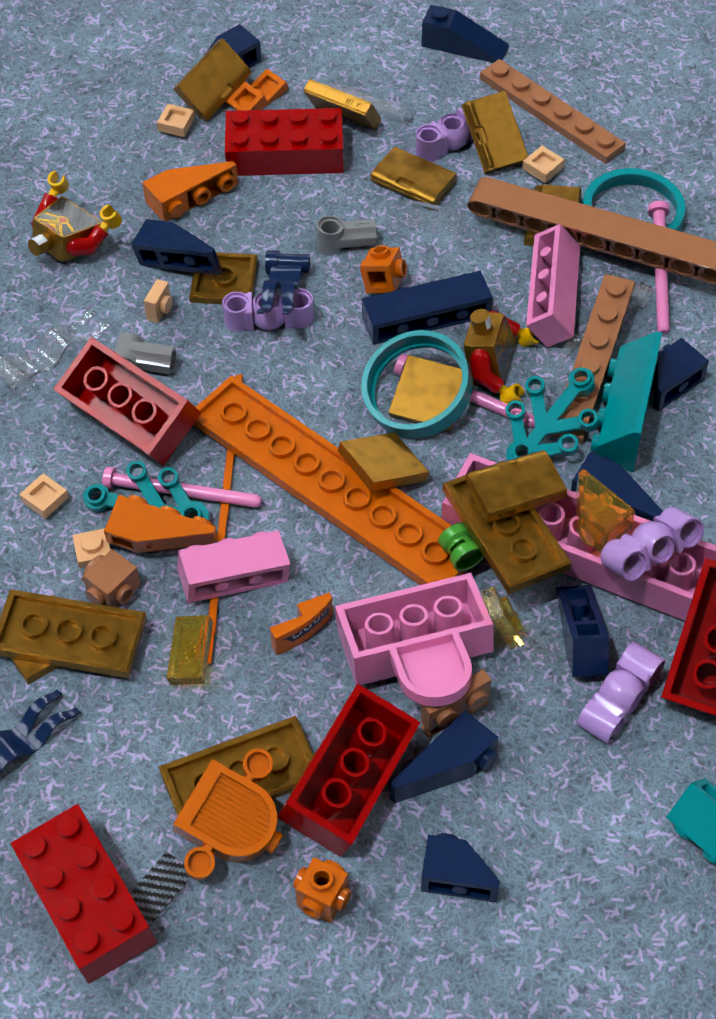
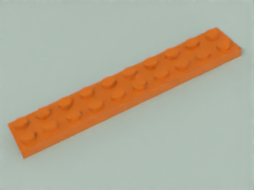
[193,375,468,585]

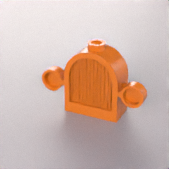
[173,748,284,880]

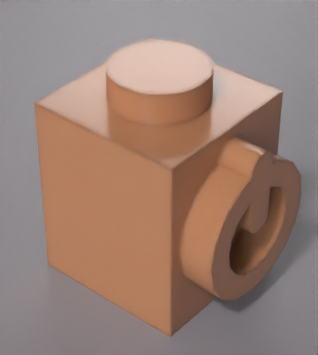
[81,549,141,607]

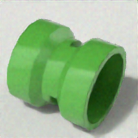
[438,523,484,571]

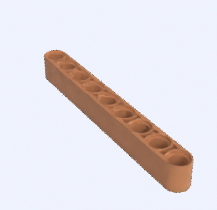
[467,177,716,285]

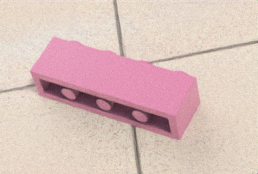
[526,224,580,348]

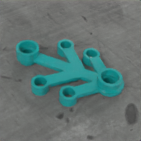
[505,368,599,461]
[83,461,210,520]

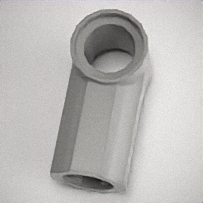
[316,215,377,256]
[113,332,177,374]

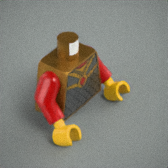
[28,171,122,262]
[464,309,539,404]

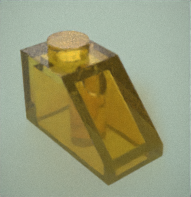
[576,469,635,552]

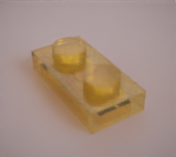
[481,586,525,649]
[166,615,213,685]

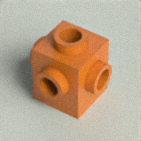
[360,245,407,293]
[293,857,352,923]

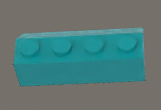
[590,331,662,472]

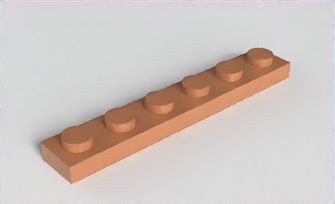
[480,59,626,164]
[551,274,635,444]

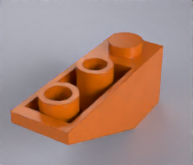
[142,161,238,221]
[104,495,217,553]

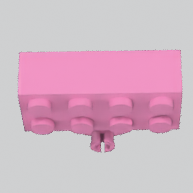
[335,573,494,707]

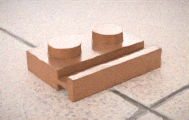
[421,669,491,738]

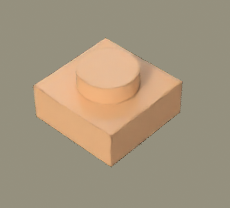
[157,104,195,137]
[523,146,565,183]
[144,279,173,323]
[19,473,69,519]
[72,528,110,569]

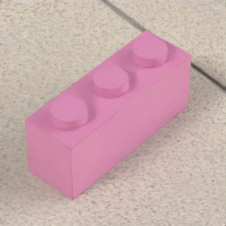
[177,530,291,603]

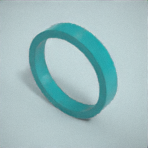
[583,168,685,231]
[361,330,473,439]

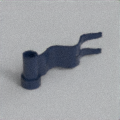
[257,250,310,315]
[0,689,81,774]

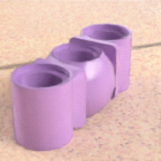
[416,108,473,162]
[222,288,314,332]
[601,507,704,581]
[577,641,665,745]

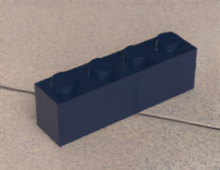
[362,270,493,345]

